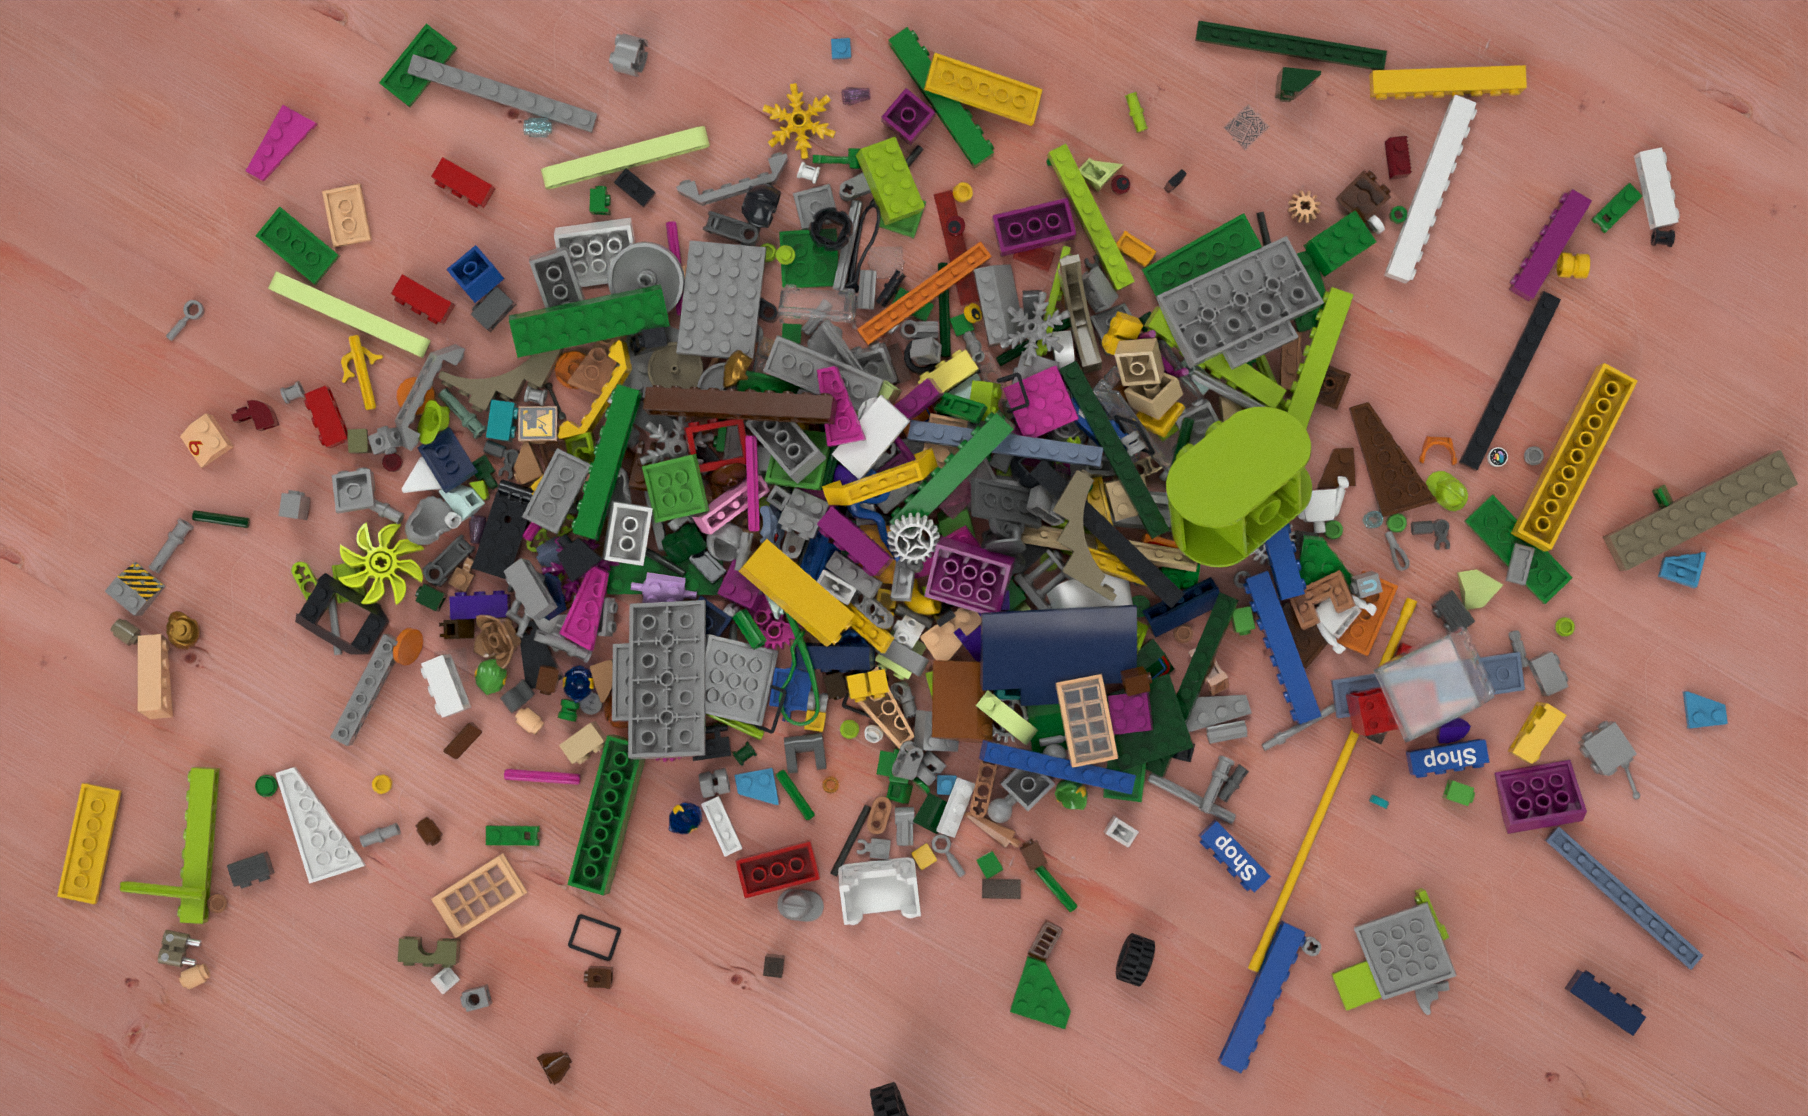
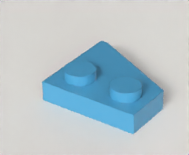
[1658,552,1706,589]
[1683,691,1728,728]
[735,768,779,805]

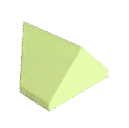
[1079,158,1124,192]
[1457,569,1503,610]

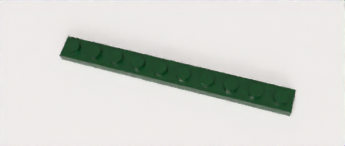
[1195,21,1387,70]
[1059,361,1170,539]
[1146,592,1239,777]

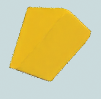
[911,843,937,870]

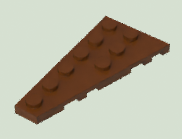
[1349,402,1438,518]

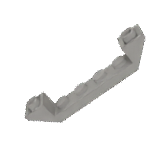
[676,152,788,206]
[395,344,465,451]

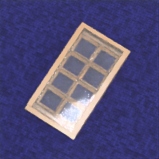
[1056,674,1118,768]
[431,853,527,938]

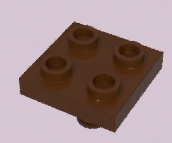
[1316,365,1351,410]

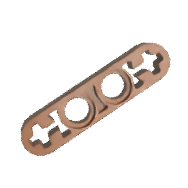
[970,760,998,818]

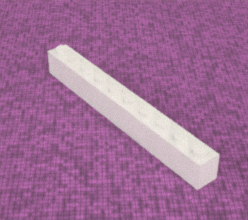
[1384,95,1477,283]

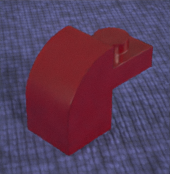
[231,400,279,432]

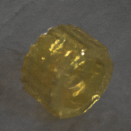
[822,776,839,794]

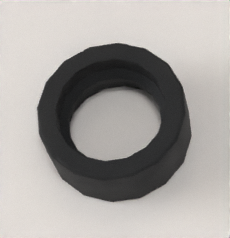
[904,338,938,375]

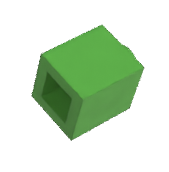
[1231,606,1255,636]
[1442,779,1475,806]

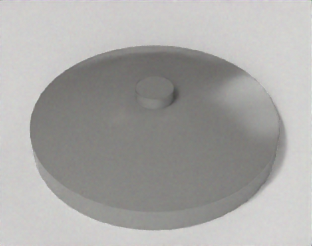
[608,242,685,313]

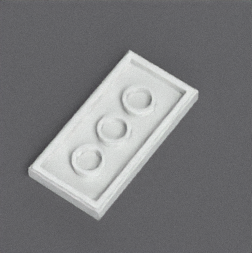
[832,395,910,480]

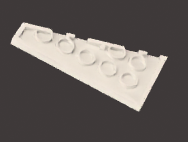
[275,767,366,884]

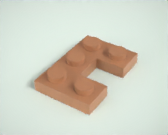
[1289,570,1356,630]

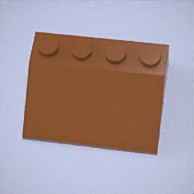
[932,660,993,743]

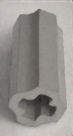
[858,270,877,310]
[1206,720,1248,744]

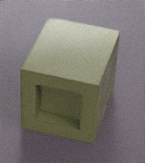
[348,429,372,454]

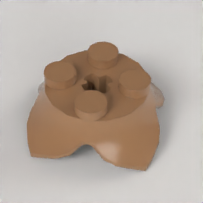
[473,615,521,669]

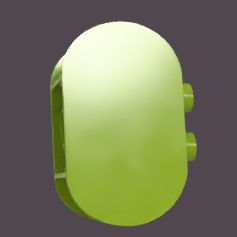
[1166,407,1312,567]

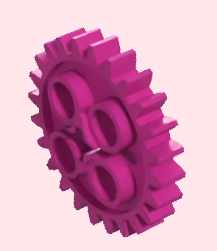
[747,595,805,650]

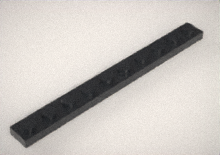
[1459,291,1561,471]
[1030,460,1184,608]

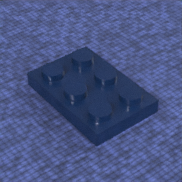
[418,427,478,493]

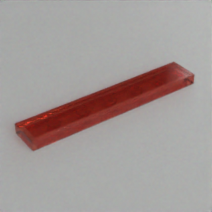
[933,190,979,306]

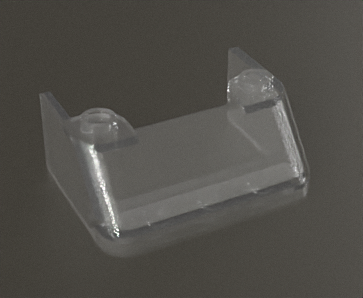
[778,284,858,329]

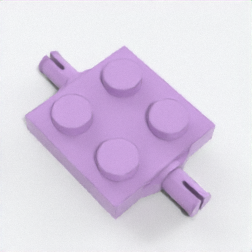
[631,572,697,603]

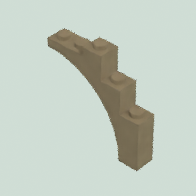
[1058,254,1102,374]
[438,348,564,413]

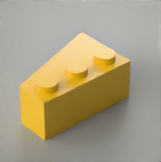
[1508,702,1567,764]

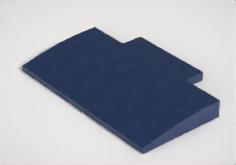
[980,605,1137,706]

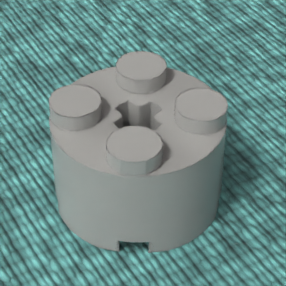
[609,33,648,77]

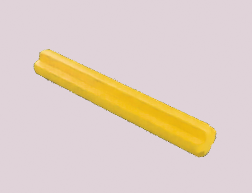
[348,335,376,410]

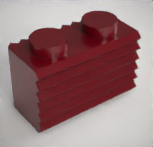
[1385,136,1412,180]

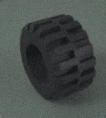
[1116,933,1155,987]

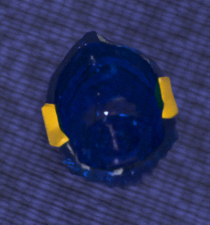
[562,665,595,703]
[668,802,703,834]

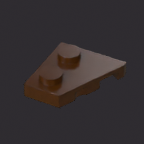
[1317,448,1356,488]

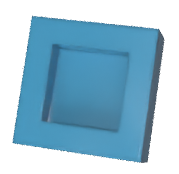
[831,38,851,60]
[937,775,956,795]

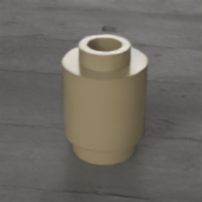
[111,619,141,646]

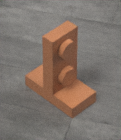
[1189,648,1229,696]

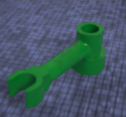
[813,148,861,169]

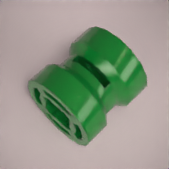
[557,699,580,722]

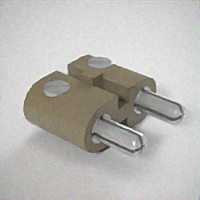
[158,930,201,967]

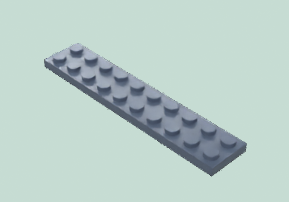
[1331,652,1525,718]

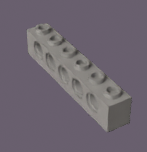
[330,634,398,746]

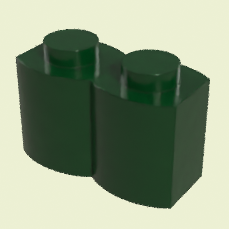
[661,523,707,564]

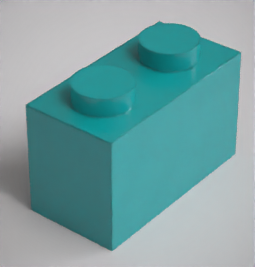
[486,399,519,442]

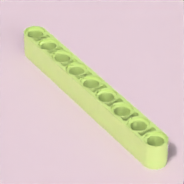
[541,126,710,189]
[268,271,431,358]

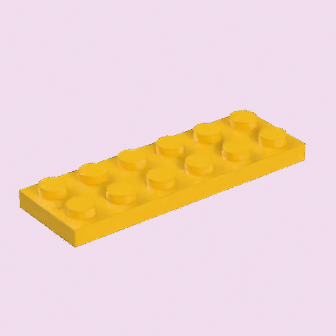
[924,53,1043,126]
[57,783,122,904]

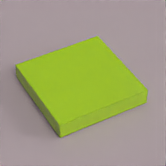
[1331,960,1381,1011]

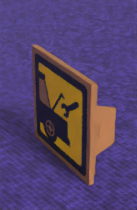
[518,406,557,444]

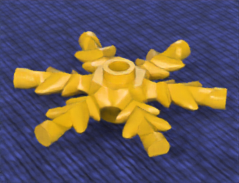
[762,83,836,159]

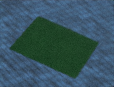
[913,793,947,834]

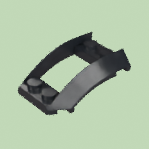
[295,573,389,655]

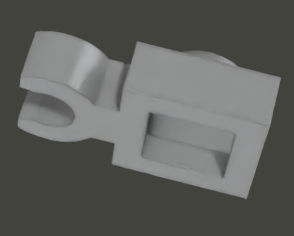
[856,838,891,860]

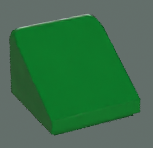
[1652,485,1673,507]
[886,781,913,804]
[976,851,1004,879]

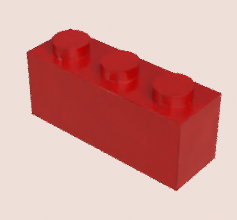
[431,157,495,208]
[391,274,455,325]
[304,385,348,449]

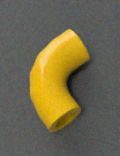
[903,579,941,615]

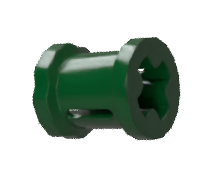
[732,741,758,766]

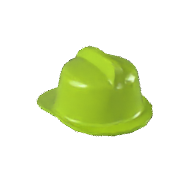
[417,400,450,445]
[1426,471,1468,511]

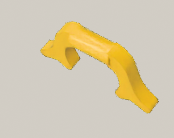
[341,346,383,383]

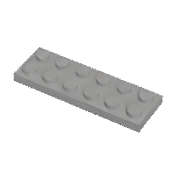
[763,335,884,411]

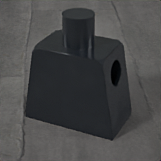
[557,534,603,582]

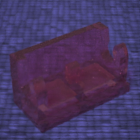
[937,478,971,520]

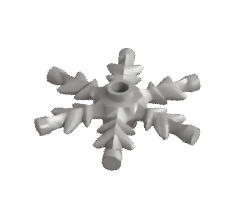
[1000,292,1071,367]
[639,417,714,476]

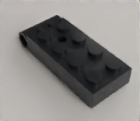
[472,479,534,579]

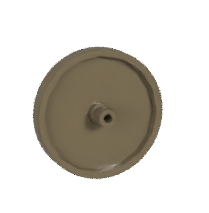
[647,342,704,389]

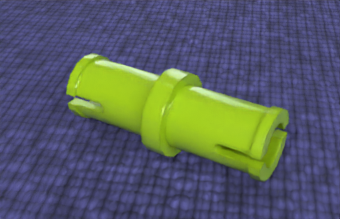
[1125,92,1148,133]

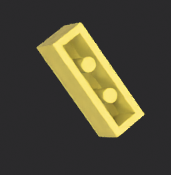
[918,349,979,392]

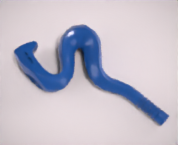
[846,469,900,562]

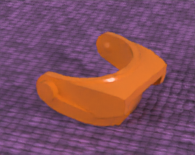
[1419,436,1457,465]

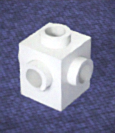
[893,615,925,650]

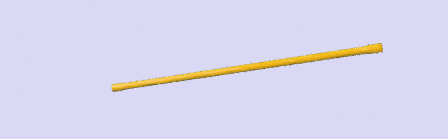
[1248,598,1417,972]

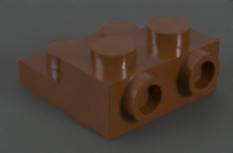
[1336,170,1391,224]

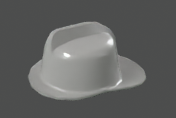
[777,889,824,922]

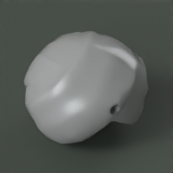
[706,522,743,562]

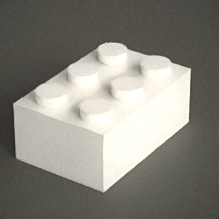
[602,501,653,566]
[421,654,472,718]

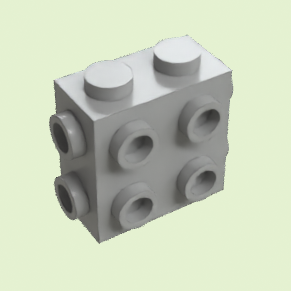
[1578,720,1637,776]

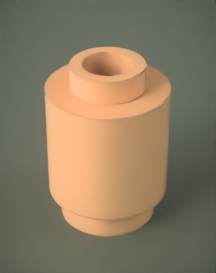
[515,707,544,735]
[179,964,210,990]

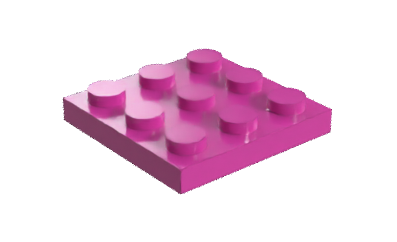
[1003,365,1079,438]

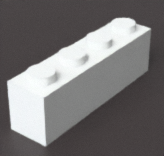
[1634,147,1679,230]

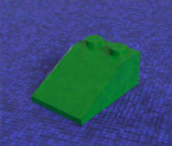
[1026,704,1068,753]

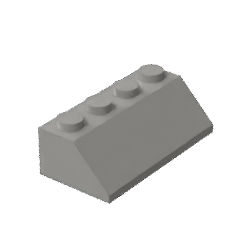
[973,264,1026,347]

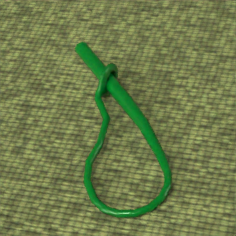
[779,612,820,726]

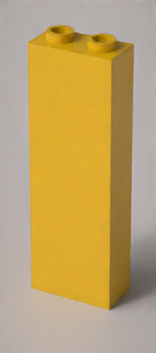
[739,539,855,647]

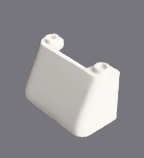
[1047,574,1133,609]
[838,857,921,925]

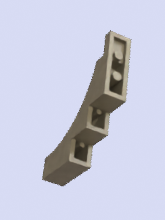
[1052,469,1117,602]

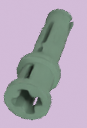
[438,388,487,439]

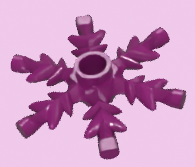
[542,536,619,601]

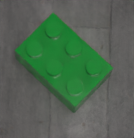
[1303,210,1377,277]

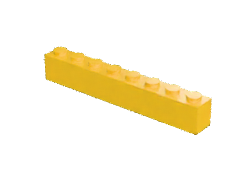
[1369,65,1527,100]

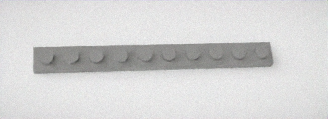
[407,54,598,133]

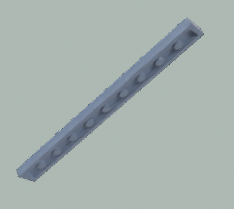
[908,420,1103,468]
[1544,826,1704,970]

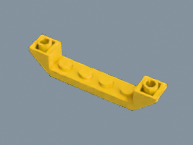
[557,340,632,439]
[822,448,938,505]

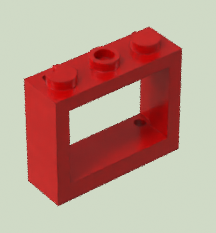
[684,418,746,473]

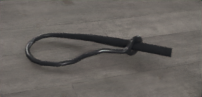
[841,203,881,320]

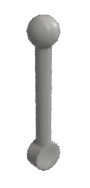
[1621,763,1640,799]

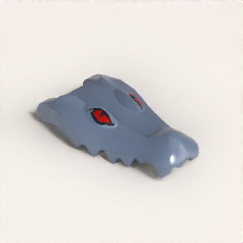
[760,504,784,549]

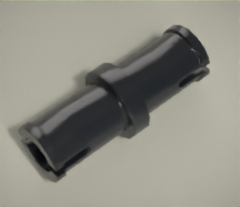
[875,269,906,308]

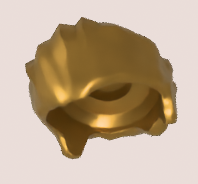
[723,350,753,389]
[166,611,200,650]

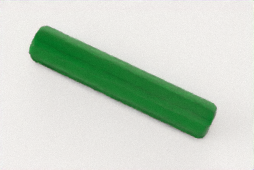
[776,769,815,821]
[1034,865,1078,912]

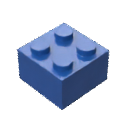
[446,245,504,303]

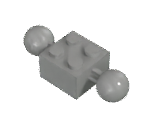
[988,744,1067,823]

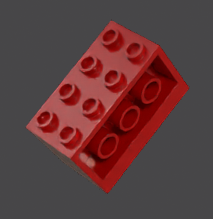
[1345,678,1441,736]

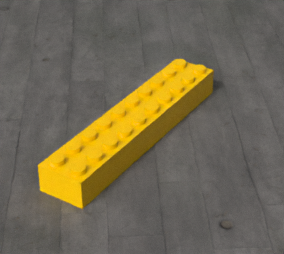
[1511,363,1638,552]

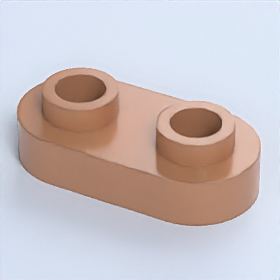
[867,796,892,834]

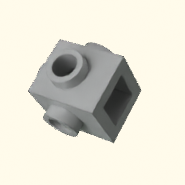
[368,426,403,455]

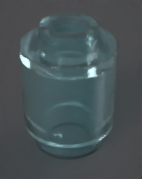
[523,118,552,138]

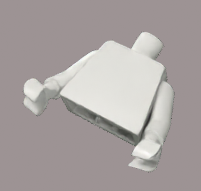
[1298,476,1349,533]
[1316,595,1377,654]

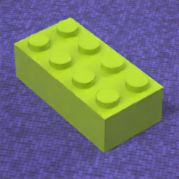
[856,137,925,226]

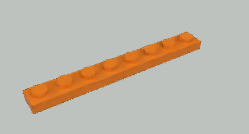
[857,241,992,346]

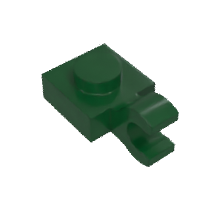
[472,454,499,490]

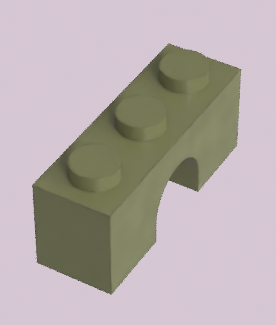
[398,936,460,968]

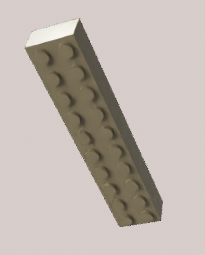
[1603,450,1798,571]

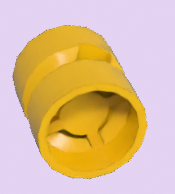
[1557,252,1590,279]

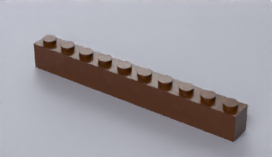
[643,385,837,424]

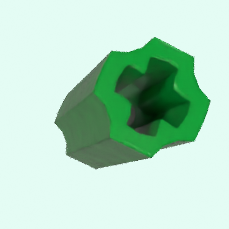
[732,609,767,650]

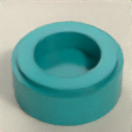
[1369,795,1389,809]

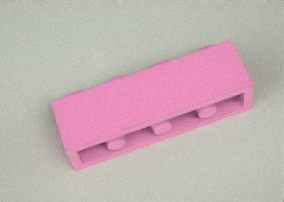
[692,475,770,534]

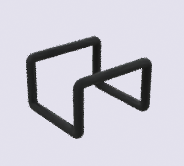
[997,373,1029,413]

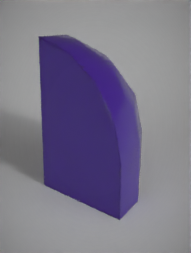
[833,464,859,486]
[1435,716,1471,744]

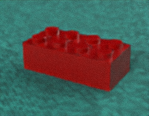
[735,840,821,899]

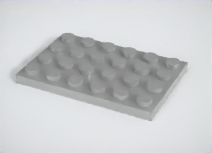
[676,241,766,361]

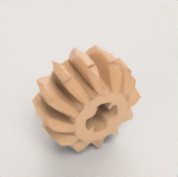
[1288,190,1321,223]

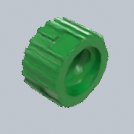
[1389,206,1408,224]

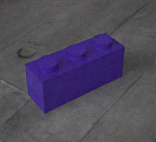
[449,591,511,620]

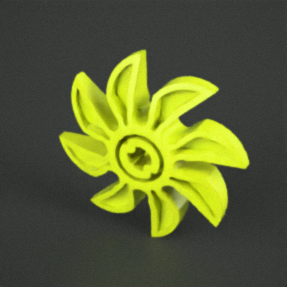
[338,522,424,605]

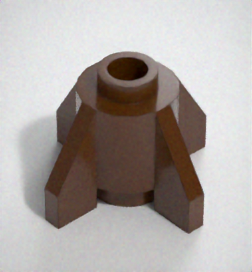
[537,1051,572,1085]

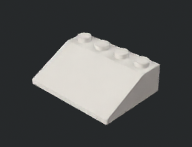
[554,218,635,287]

